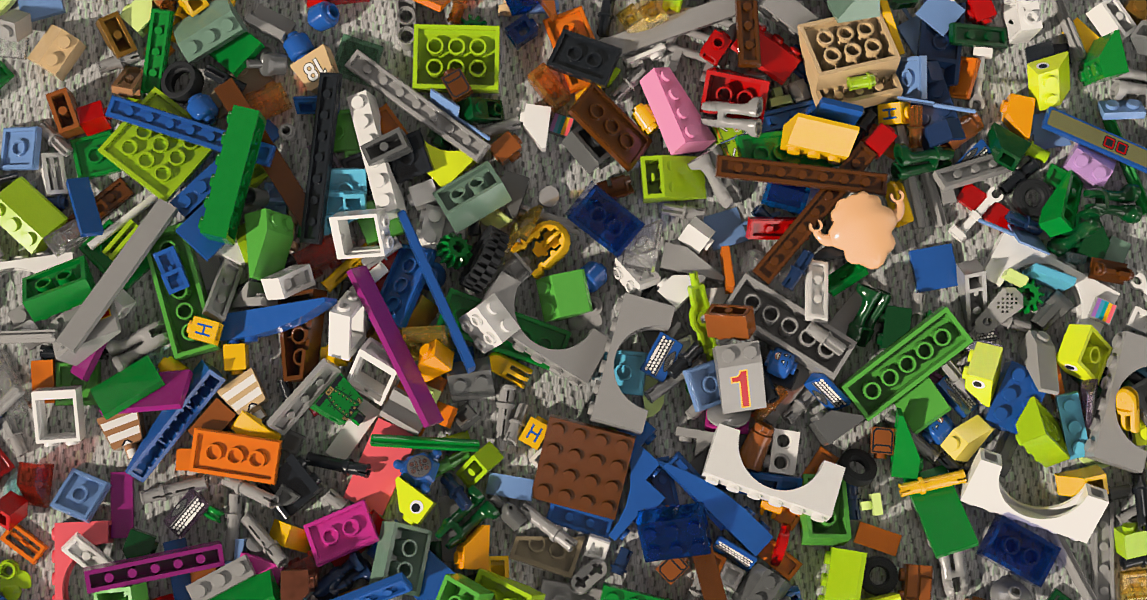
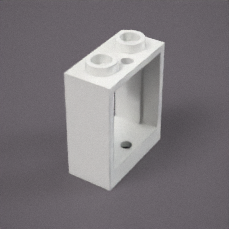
[1001,0,1043,45]
[329,208,394,260]
[328,290,367,361]
[347,337,399,406]
[31,385,86,447]

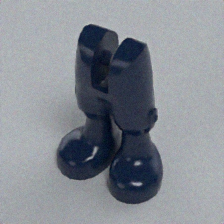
[312,551,372,600]

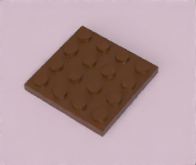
[532,414,636,520]

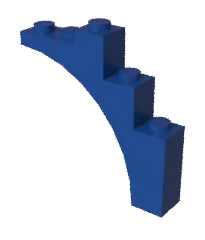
[609,421,667,541]

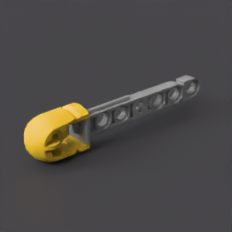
[415,220,571,357]

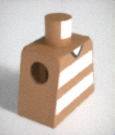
[97,412,146,460]

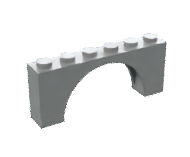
[480,271,610,387]
[587,293,675,435]
[1084,331,1147,473]

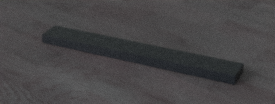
[299,72,343,245]

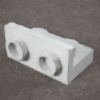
[621,43,666,69]
[612,250,661,297]

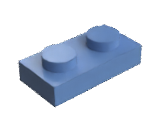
[1097,99,1147,120]

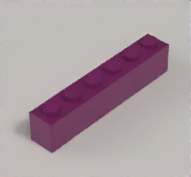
[83,540,225,594]

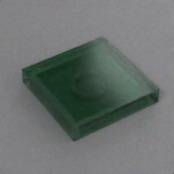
[335,34,384,87]

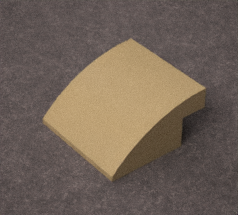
[797,12,903,108]

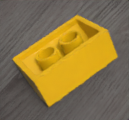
[780,113,860,164]

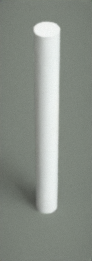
[87,194,158,250]

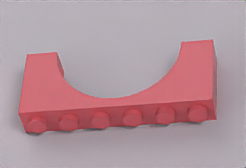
[52,520,114,600]

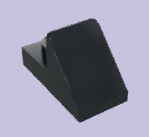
[1025,41,1071,65]

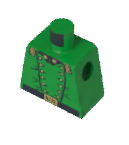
[309,373,366,426]

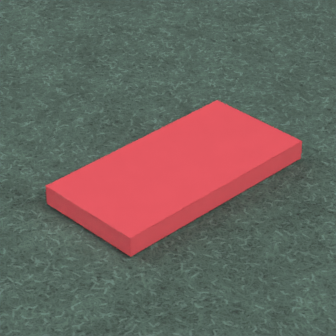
[343,417,419,516]

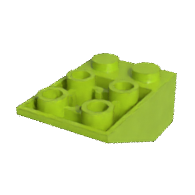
[639,155,707,204]

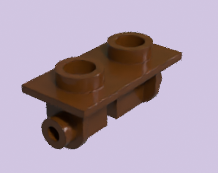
[588,174,635,206]
[1088,257,1134,285]

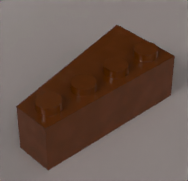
[277,289,328,382]

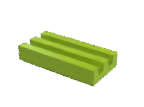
[102,219,139,261]

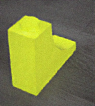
[424,139,489,188]

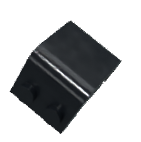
[257,454,325,522]

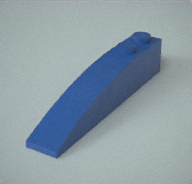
[170,119,280,219]
[220,297,338,344]
[125,360,226,483]
[658,461,773,556]

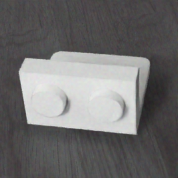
[458,293,521,353]

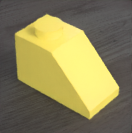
[940,415,994,462]

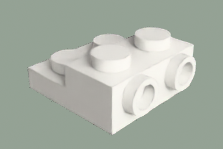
[416,204,467,251]

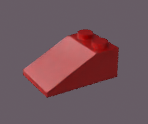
[700,67,771,124]

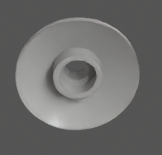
[707,404,751,428]
[990,578,1033,600]

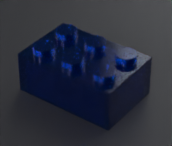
[565,180,645,258]
[636,502,711,563]
[975,515,1062,587]

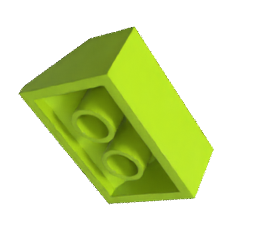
[0,176,69,254]
[1015,396,1070,468]

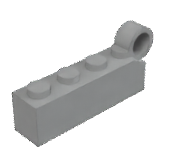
[758,0,821,43]

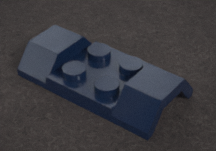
[917,0,966,87]
[910,61,966,150]

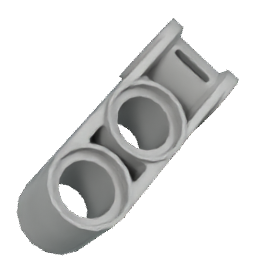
[395,0,417,51]

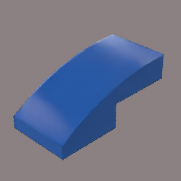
[153,245,190,295]

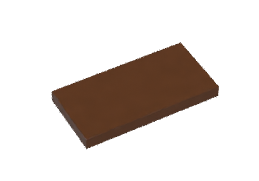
[568,82,653,172]

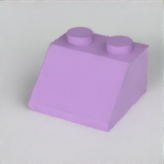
[1061,143,1117,189]

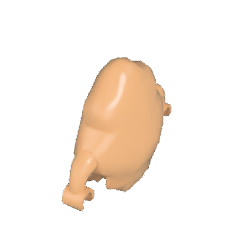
[808,190,905,269]

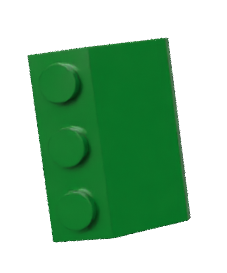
[1077,30,1129,86]
[22,255,96,323]
[210,569,281,600]

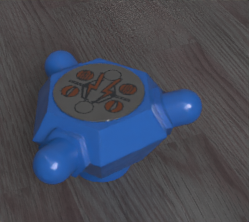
[393,450,442,494]

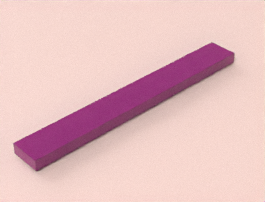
[346,266,444,428]

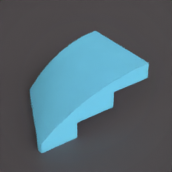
[324,168,367,236]

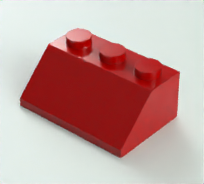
[730,22,803,85]

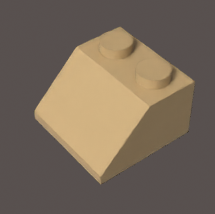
[27,24,86,81]

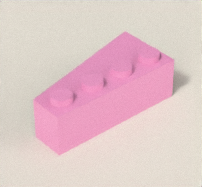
[639,67,716,155]

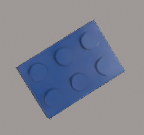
[981,361,1046,435]

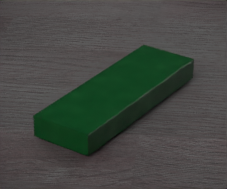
[949,22,1007,50]

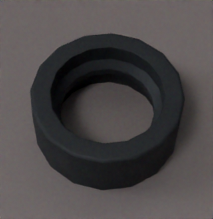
[161,61,204,104]

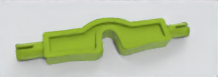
[687,271,717,362]

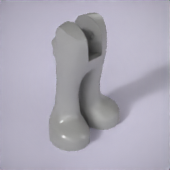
[1110,66,1147,101]
[701,97,763,138]
[688,144,742,209]
[106,320,169,372]
[926,538,969,597]

